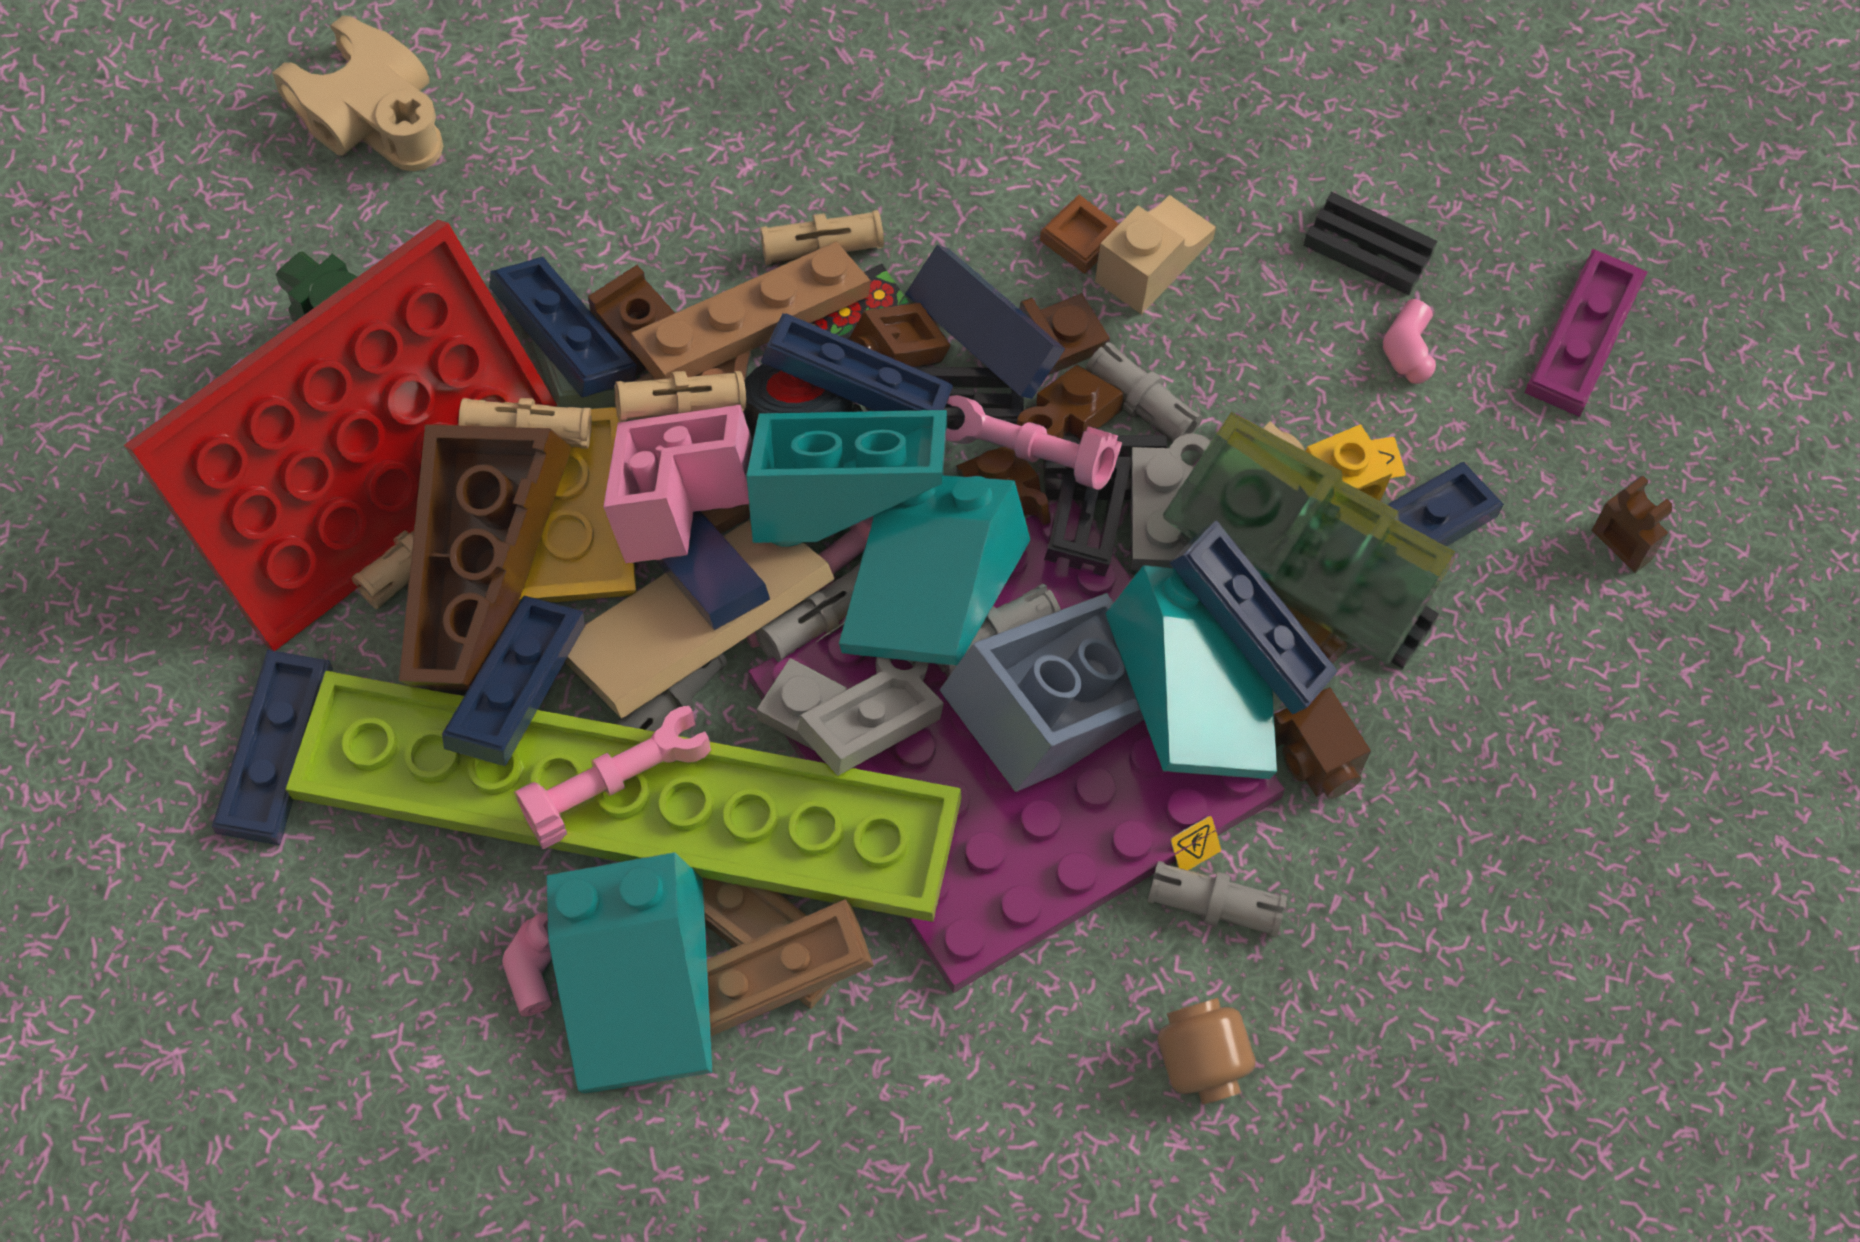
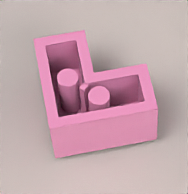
[604,405,753,563]

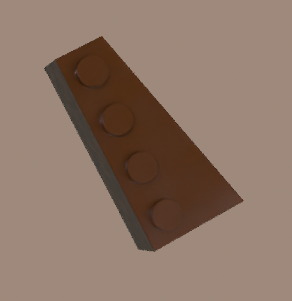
[399,424,572,695]

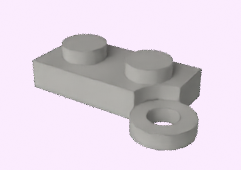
[1130,433,1218,570]
[797,657,944,775]

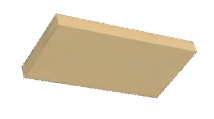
[565,519,834,719]

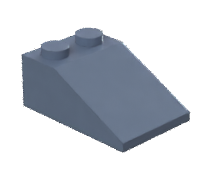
[940,593,1144,792]

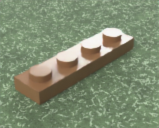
[631,241,870,380]

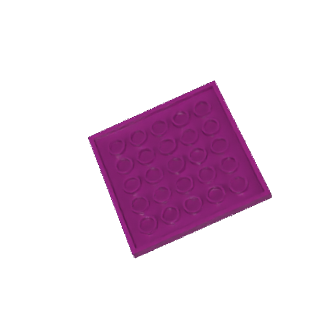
[748,499,1285,993]

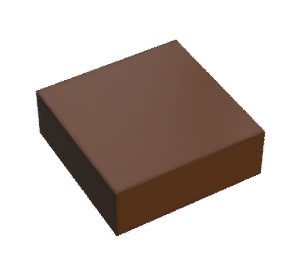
[1040,194,1119,274]

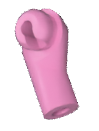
[1383,299,1436,384]
[502,913,552,1017]

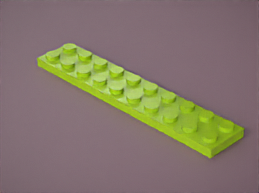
[286,671,962,922]

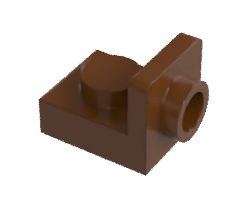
[1019,293,1110,375]
[849,303,951,367]

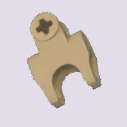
[272,16,443,171]

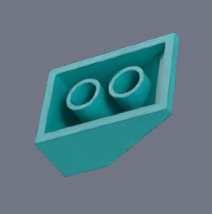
[747,410,947,547]
[839,475,1031,666]
[1105,565,1277,779]
[547,852,712,1093]

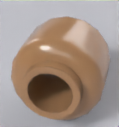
[1157,998,1256,1105]

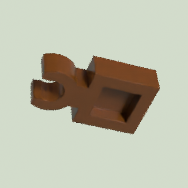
[1017,365,1123,439]
[956,446,1051,525]
[1591,476,1672,573]

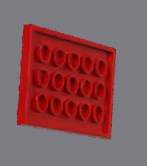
[124,219,557,651]

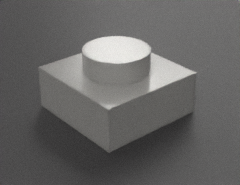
[756,658,846,750]

